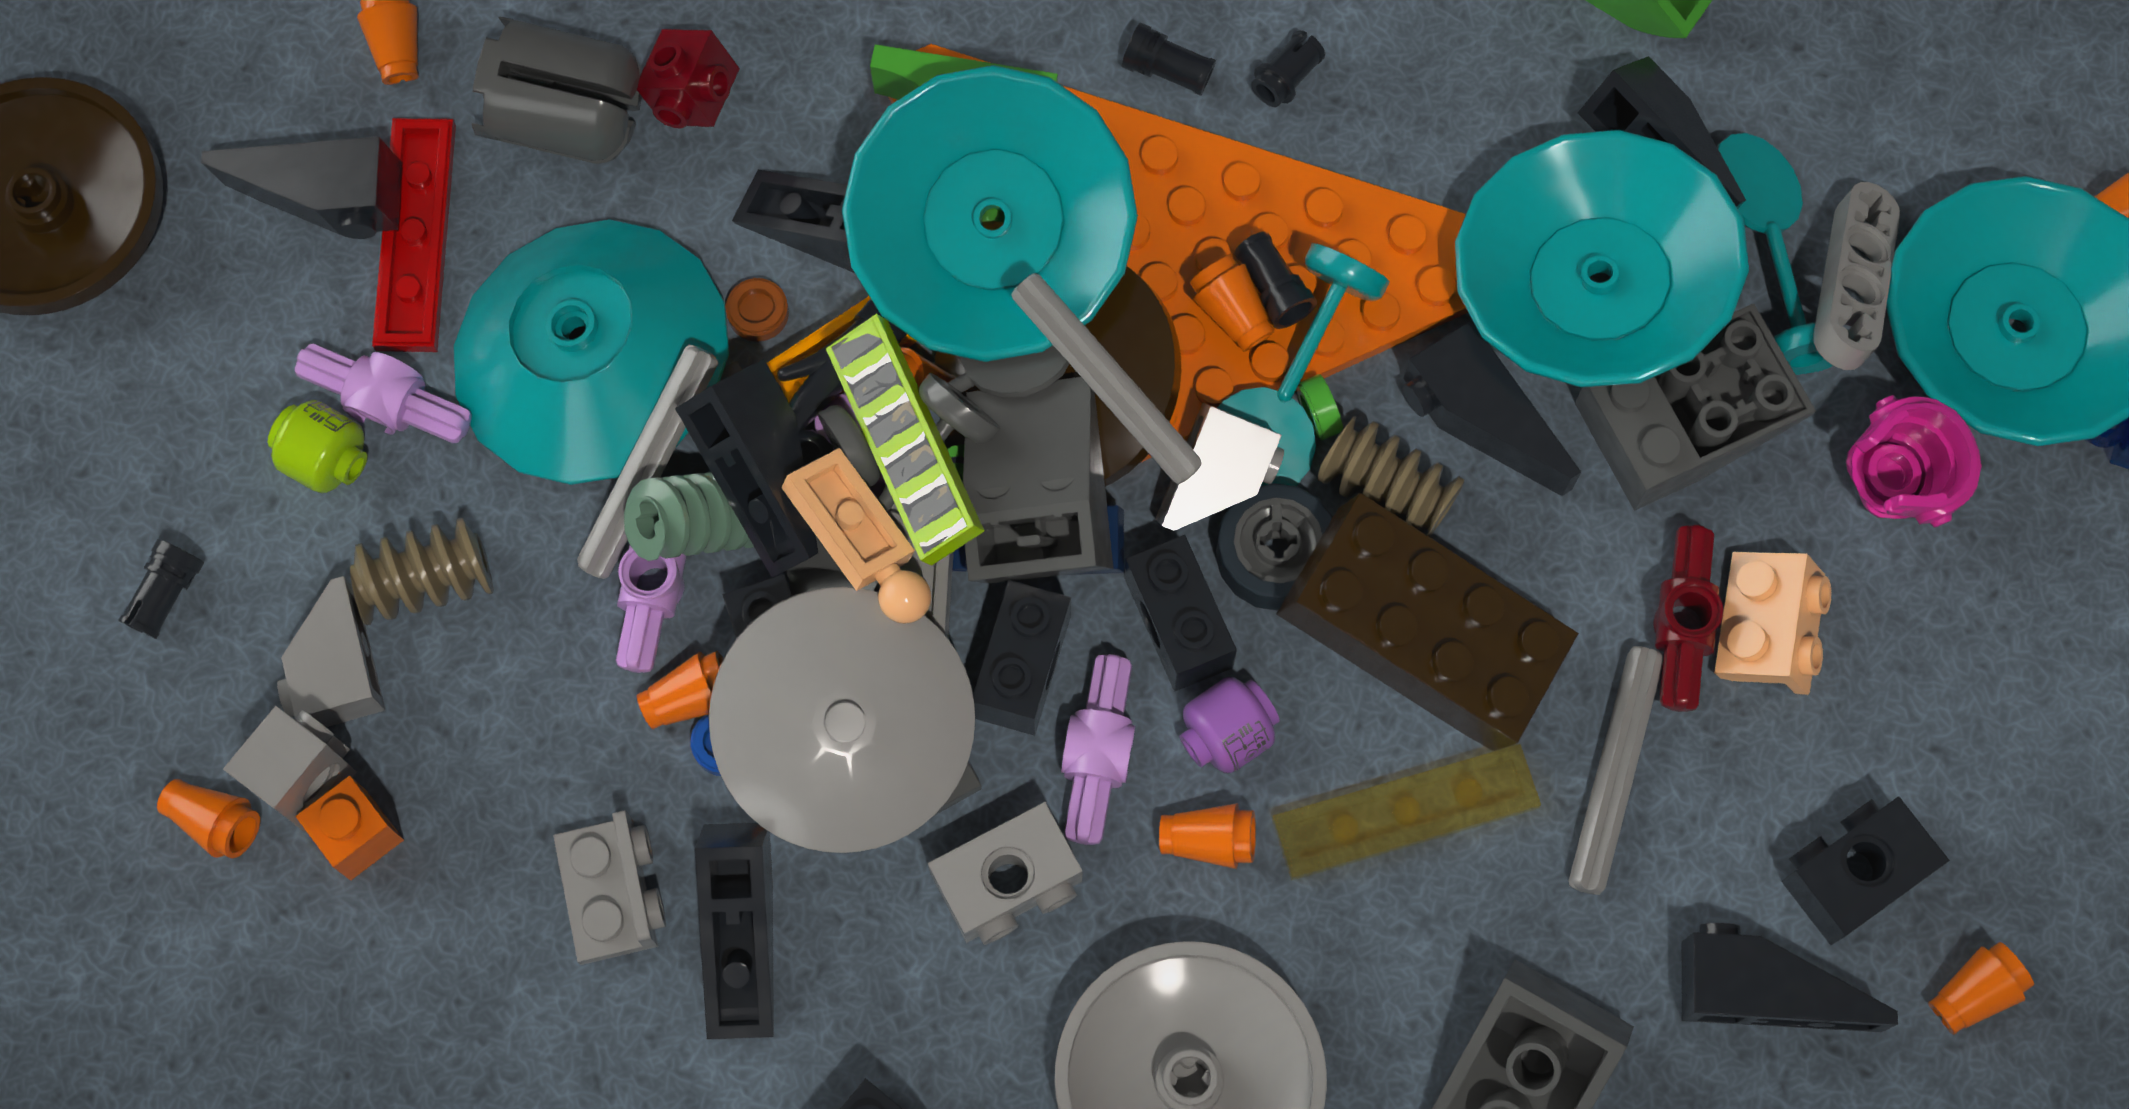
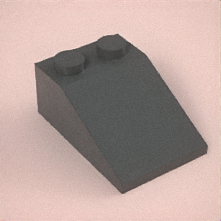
[1432,959,1634,1109]

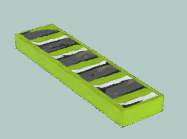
[825,314,985,566]

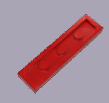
[372,118,456,352]

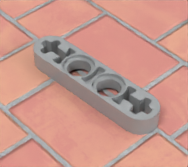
[1813,182,1900,370]

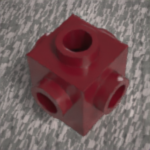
[637,29,740,129]

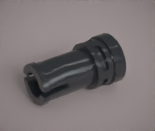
[1121,22,1216,96]
[1234,232,1317,329]
[118,539,204,639]

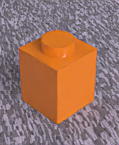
[295,775,404,880]

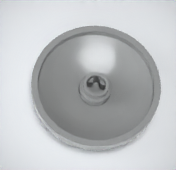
[709,587,975,853]
[1055,941,1327,1109]

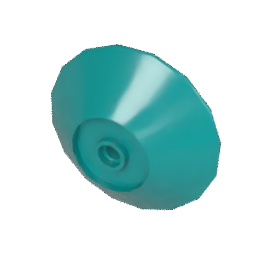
[842,65,1138,362]
[1455,130,1749,387]
[1886,176,2129,446]
[454,219,729,485]

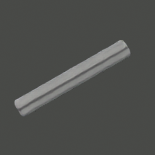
[1012,273,1202,484]
[577,345,718,579]
[1569,646,1664,895]

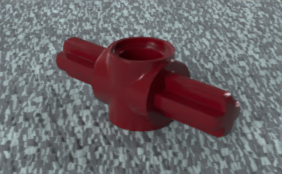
[1653,525,1723,712]

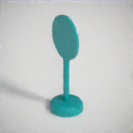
[1717,133,1833,375]
[1217,243,1390,486]

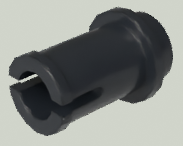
[1251,30,1326,107]

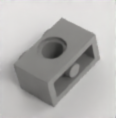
[223,706,357,834]
[927,802,1083,945]

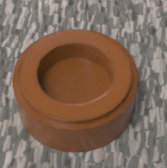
[726,278,789,342]

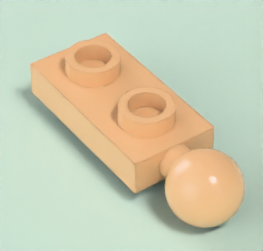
[781,448,931,624]

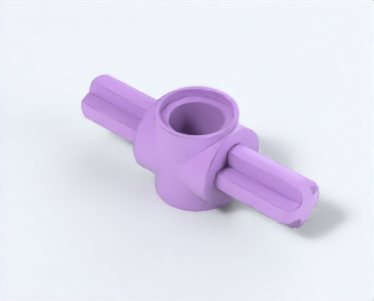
[295,344,472,443]
[616,545,686,673]
[1061,654,1135,845]

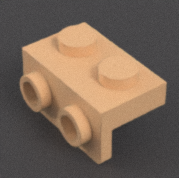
[1714,552,1831,695]

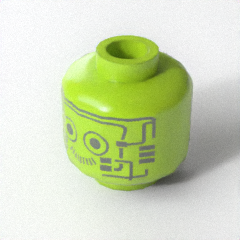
[267,400,368,494]

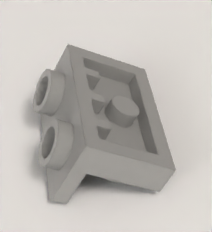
[553,810,666,965]

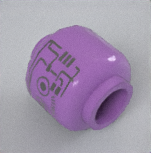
[1179,677,1280,773]

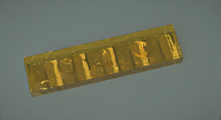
[1272,744,1541,881]

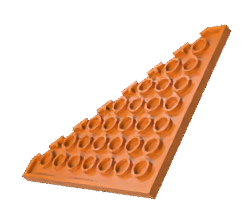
[888,44,1468,462]

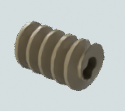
[1318,416,1464,537]
[350,518,494,626]

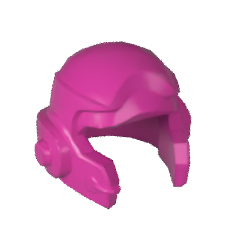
[1846,395,1982,528]

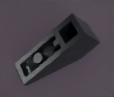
[1577,56,1746,209]
[201,137,402,239]
[732,169,854,273]
[1403,321,1581,496]
[675,359,818,578]
[695,823,774,1039]
[1681,923,1898,1032]

